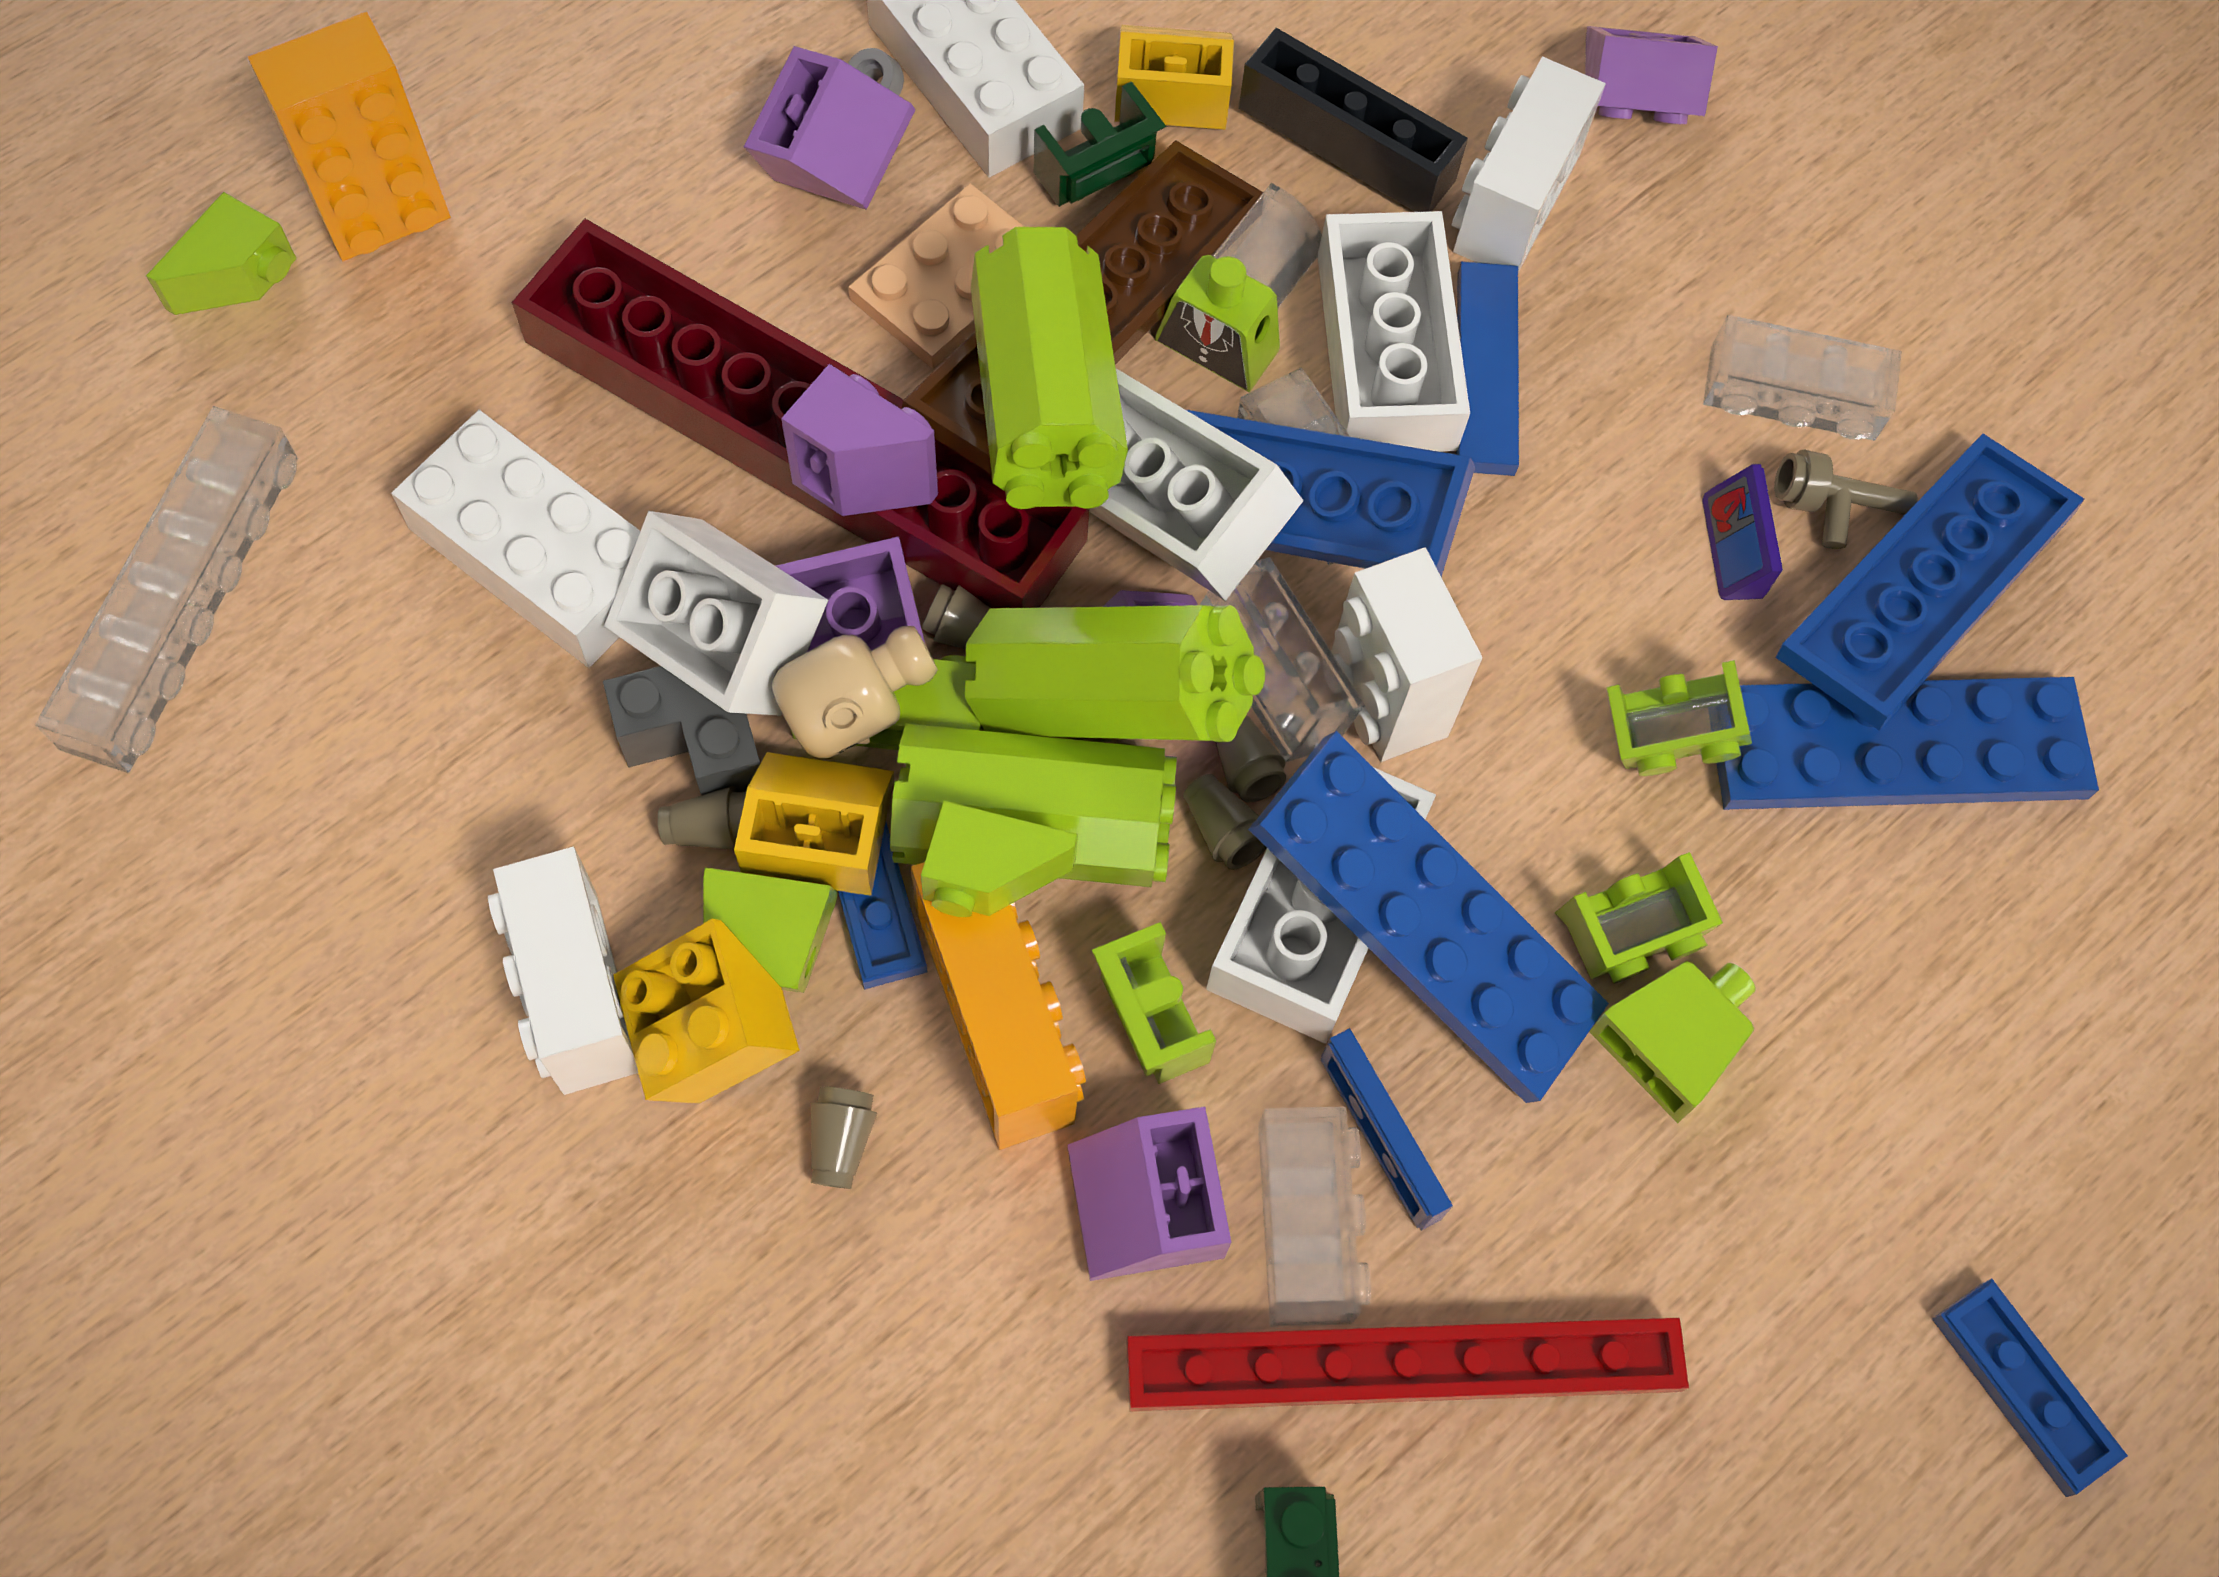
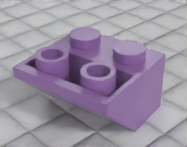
[744,46,916,210]
[781,364,938,516]
[1067,1106,1232,1281]

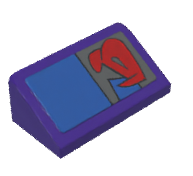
[1702,464,1783,600]

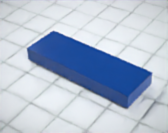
[838,822,928,990]
[1321,1028,1453,1231]
[1932,1278,2128,1497]

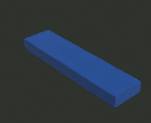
[1456,262,1519,476]

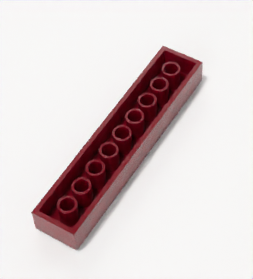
[511,218,1090,608]

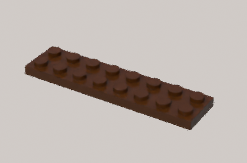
[902,140,1269,475]

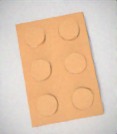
[848,183,1024,369]

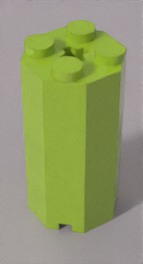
[971,227,1128,509]
[965,605,1265,742]
[890,723,1177,887]

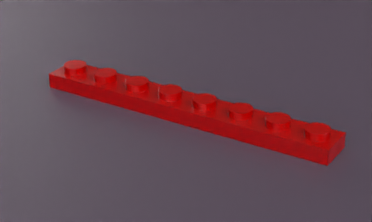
[1126,1318,1689,1412]

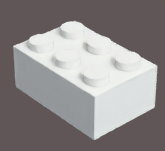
[1452,56,1606,273]
[604,511,828,716]
[1327,547,1483,762]
[488,846,638,1095]

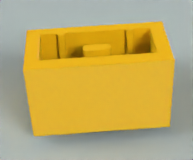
[1114,25,1234,130]
[734,752,894,896]
[613,919,800,1104]

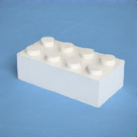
[867,0,1084,178]
[1318,211,1470,452]
[1089,369,1303,601]
[391,410,640,668]
[1206,743,1436,1044]

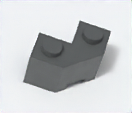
[603,666,760,795]

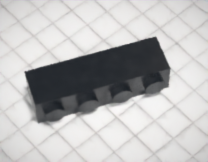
[1239,28,1468,212]

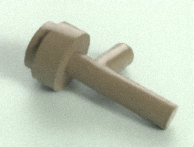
[1774,449,1918,549]

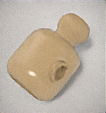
[772,626,938,758]

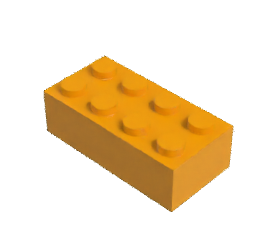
[248,12,451,262]
[911,862,1086,1150]

